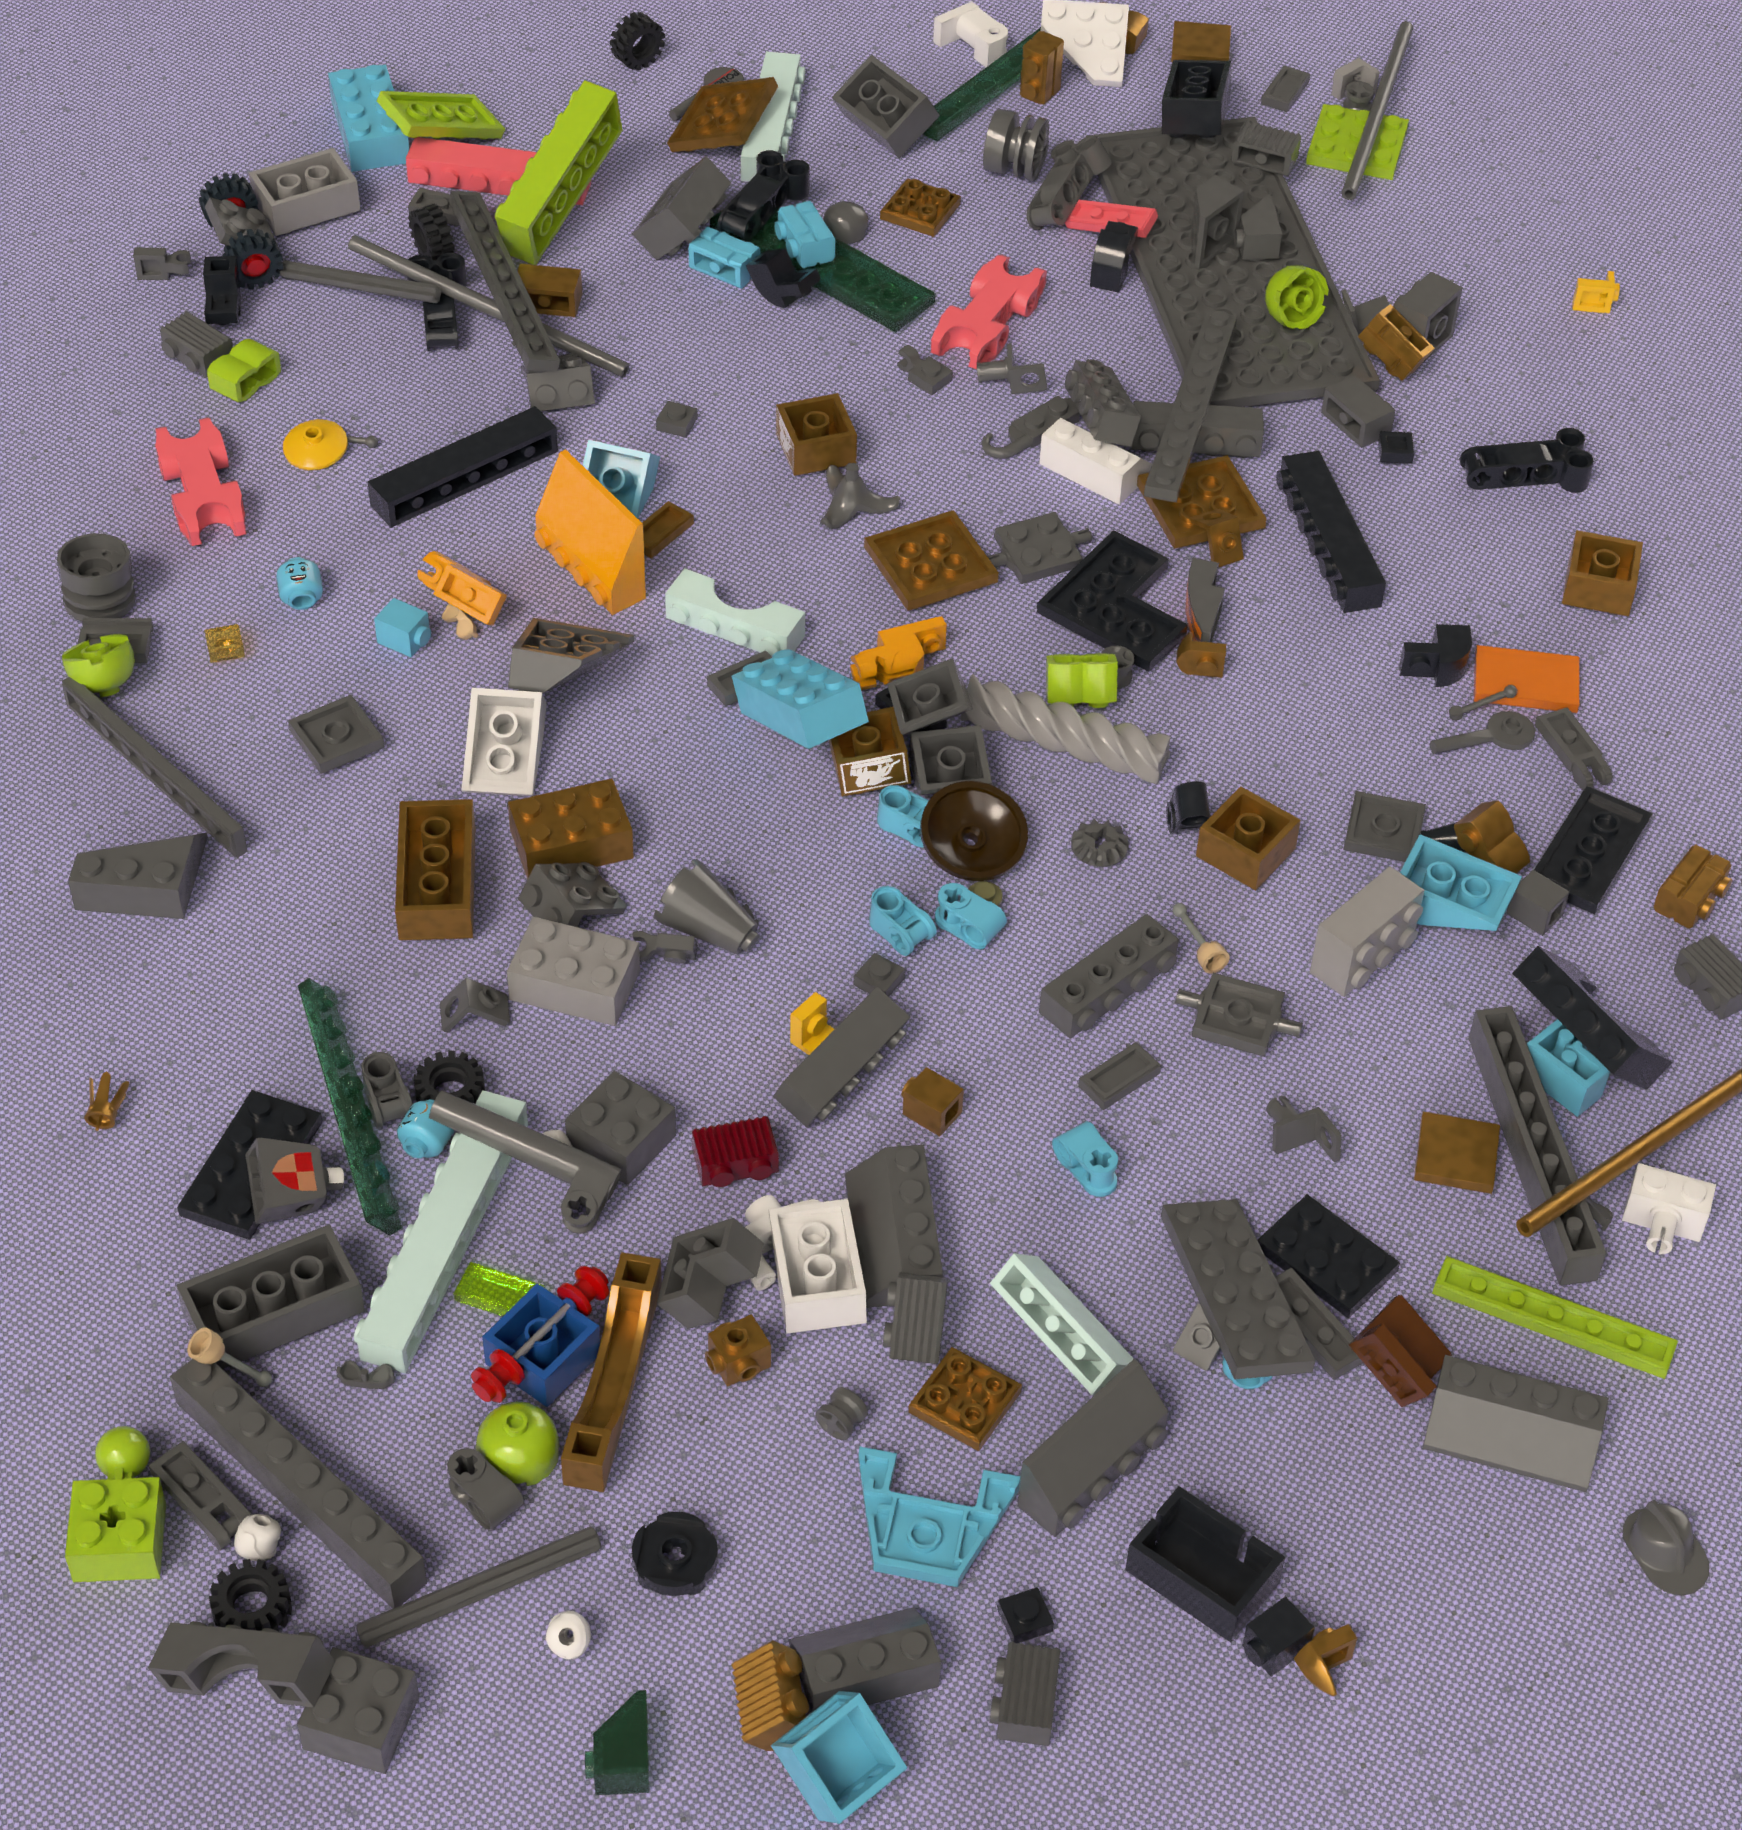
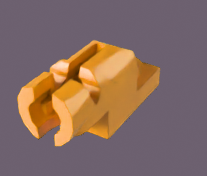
[417,551,507,625]
[850,616,947,691]

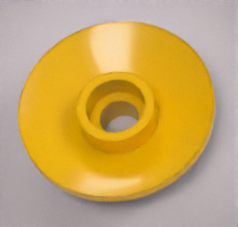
[283,419,348,470]

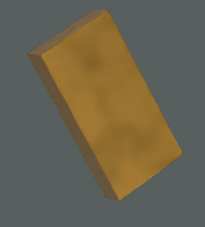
[642,501,694,559]

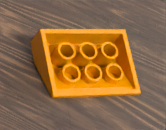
[534,449,646,615]

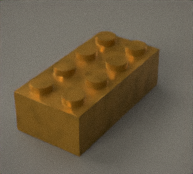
[395,799,476,940]

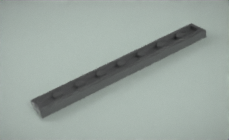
[62,677,248,858]

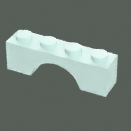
[665,568,805,657]

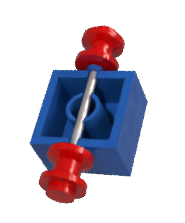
[471,1266,609,1407]

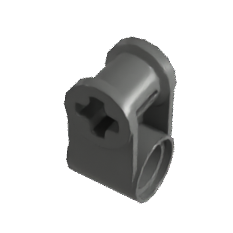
[361,1052,412,1129]
[447,1448,524,1531]

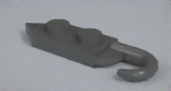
[981,395,1080,459]

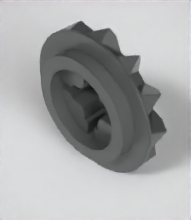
[1071,819,1128,867]

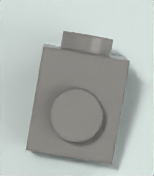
[1331,58,1379,100]

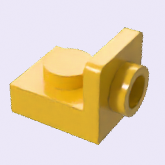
[1572,271,1620,313]
[790,992,834,1055]

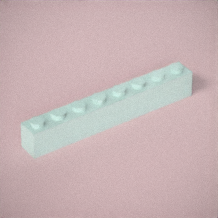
[354,1090,528,1374]

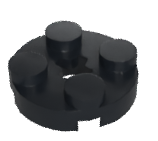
[632,1512,718,1596]

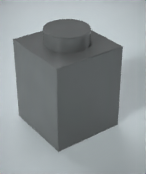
[1506,870,1569,936]

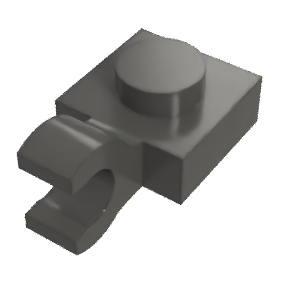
[133,247,191,280]
[897,345,953,396]
[632,931,698,964]

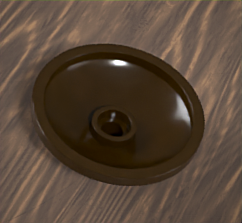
[920,781,1028,881]

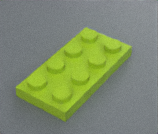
[377,91,505,140]

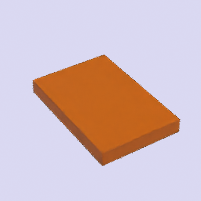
[1474,645,1579,713]

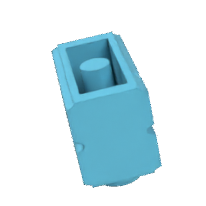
[775,201,835,268]
[689,226,760,289]

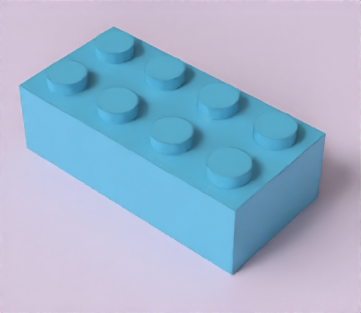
[328,64,409,172]
[732,649,869,749]

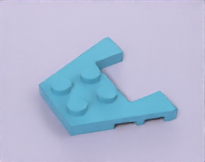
[858,1446,1021,1587]

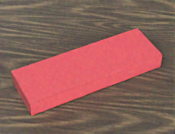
[1065,200,1158,238]

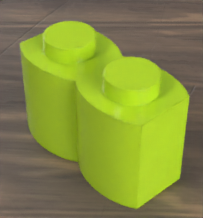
[207,339,281,402]
[1046,653,1118,708]

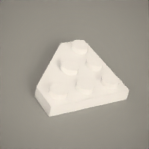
[1041,0,1129,87]

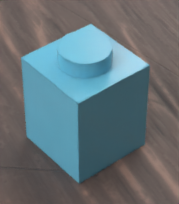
[374,598,431,657]

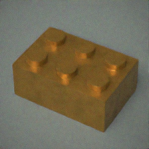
[508,778,634,880]

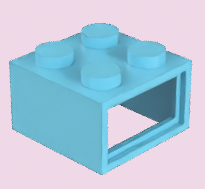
[771,1691,907,1824]

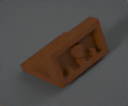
[1349,1295,1452,1407]

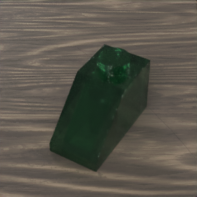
[585,1690,649,1796]

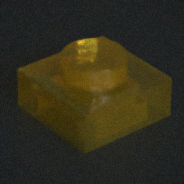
[204,624,245,663]

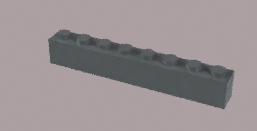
[1468,1006,1606,1286]
[170,1359,427,1609]

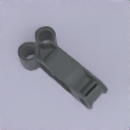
[1026,135,1112,230]

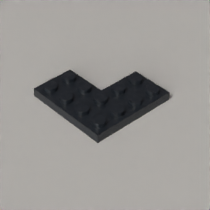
[1037,530,1188,672]

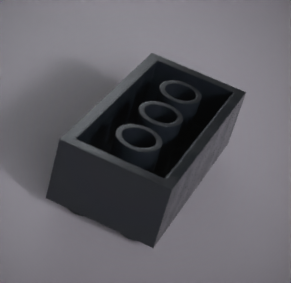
[1162,60,1231,139]

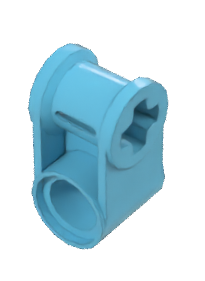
[877,785,929,847]
[935,883,1007,950]
[869,886,937,956]
[1052,1121,1118,1197]

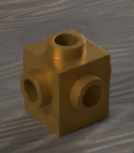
[705,1314,771,1387]

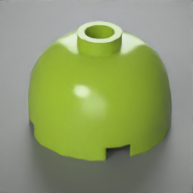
[1265,265,1329,329]
[62,634,135,697]
[475,1401,560,1486]

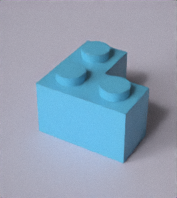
[1527,1019,1610,1117]

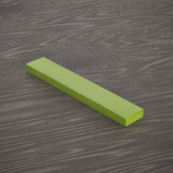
[1432,1256,1678,1379]

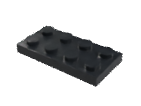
[1534,786,1653,914]
[177,1090,323,1240]

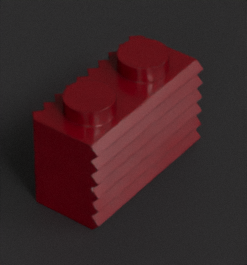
[692,1116,779,1187]

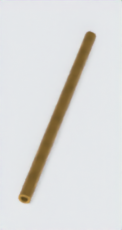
[1516,1068,1742,1237]

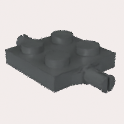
[987,512,1092,584]
[1175,972,1303,1057]

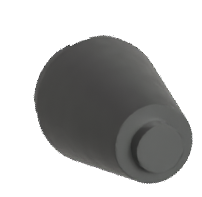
[654,859,760,954]

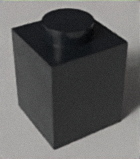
[1242,1596,1315,1677]

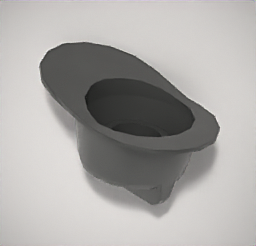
[1623,1500,1709,1596]

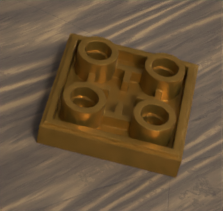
[1171,21,1231,62]
[880,178,961,237]
[1414,1111,1500,1194]
[908,1347,1022,1451]

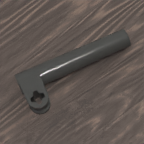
[429,1090,622,1234]

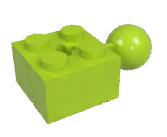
[65,1426,166,1582]

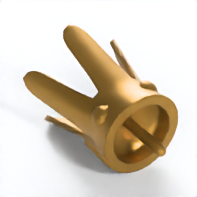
[84,1071,129,1131]

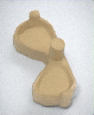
[442,604,478,640]

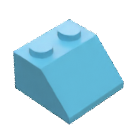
[583,440,660,519]

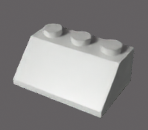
[1039,418,1152,505]

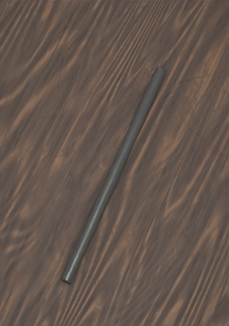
[1341,21,1413,200]
[348,235,629,378]

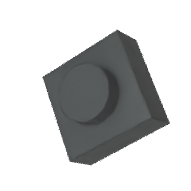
[656,401,698,438]
[853,952,905,997]

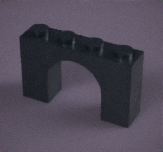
[1512,946,1673,1090]

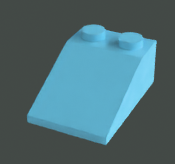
[1400,834,1522,931]

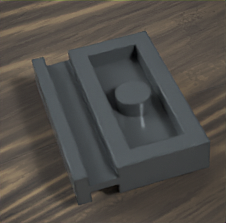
[77,618,154,663]

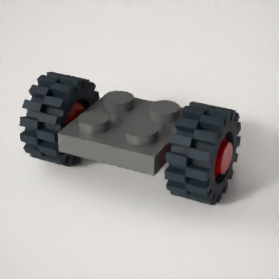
[199,173,283,290]

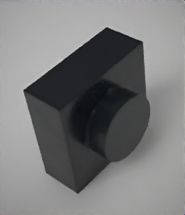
[1378,431,1414,464]
[997,1587,1054,1644]

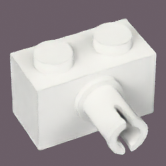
[1622,1163,1716,1254]

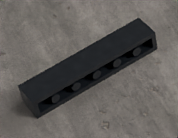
[367,406,558,528]
[1276,451,1386,613]

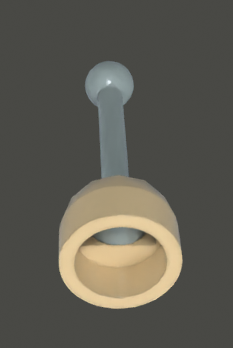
[1172,903,1230,974]
[187,1328,272,1387]

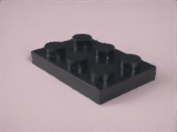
[1257,1194,1400,1319]

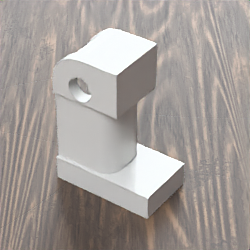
[933,1,1008,69]

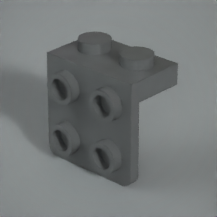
[521,353,595,411]
[518,862,627,927]

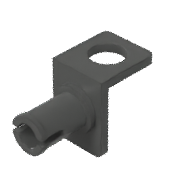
[977,343,1047,394]
[1266,1095,1342,1162]

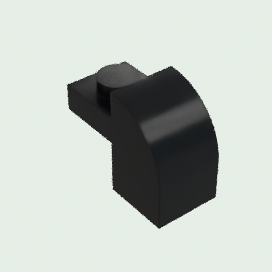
[1090,221,1138,293]
[746,248,821,308]
[203,256,241,325]
[1399,624,1472,687]

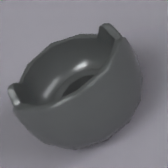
[823,201,869,244]

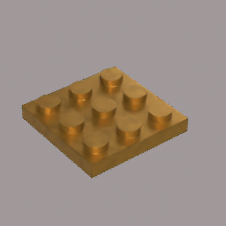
[667,77,778,152]
[1137,455,1267,549]
[864,510,999,611]

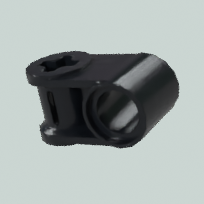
[1166,781,1211,834]

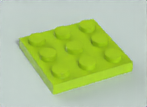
[1306,104,1409,180]

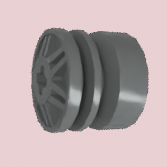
[983,108,1049,181]
[57,533,136,621]

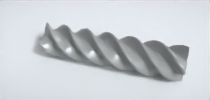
[961,674,1171,784]

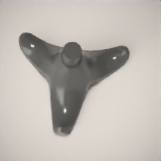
[820,463,900,529]

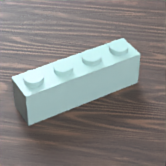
[990,1253,1134,1395]

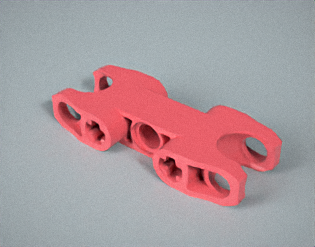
[931,255,1047,370]
[155,417,246,546]

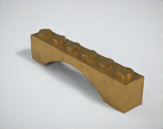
[561,1252,662,1492]

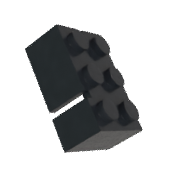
[1125,1486,1285,1643]

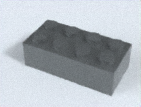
[176,1224,365,1370]

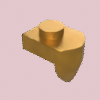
[1176,632,1227,678]
[1294,1624,1357,1696]

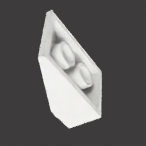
[462,688,547,797]
[769,1199,867,1334]

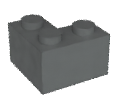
[657,1218,764,1329]

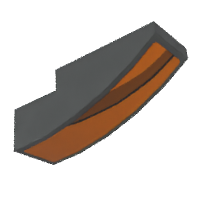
[1185,557,1225,642]

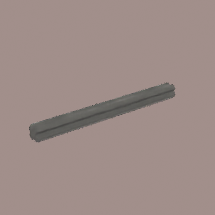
[279,260,442,303]
[356,1527,601,1647]

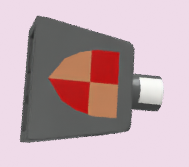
[245,1138,344,1224]

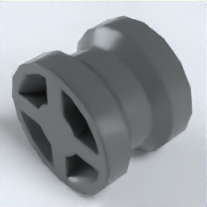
[1343,81,1374,111]
[1101,646,1134,689]
[816,1387,868,1440]

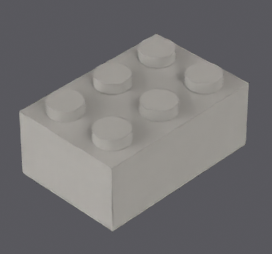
[249,147,360,236]
[1310,866,1425,997]
[507,917,640,1026]

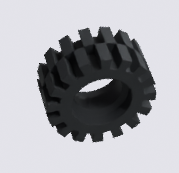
[610,12,665,70]
[408,204,455,261]
[414,1050,485,1104]
[209,1559,292,1632]

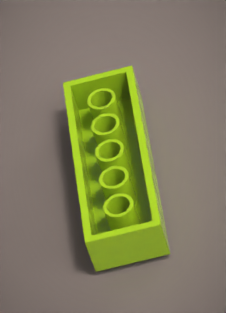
[495,80,623,265]

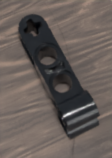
[717,150,810,242]
[407,253,467,351]
[1459,428,1594,493]

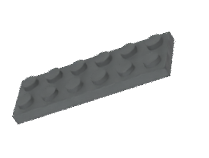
[1160,1199,1316,1380]

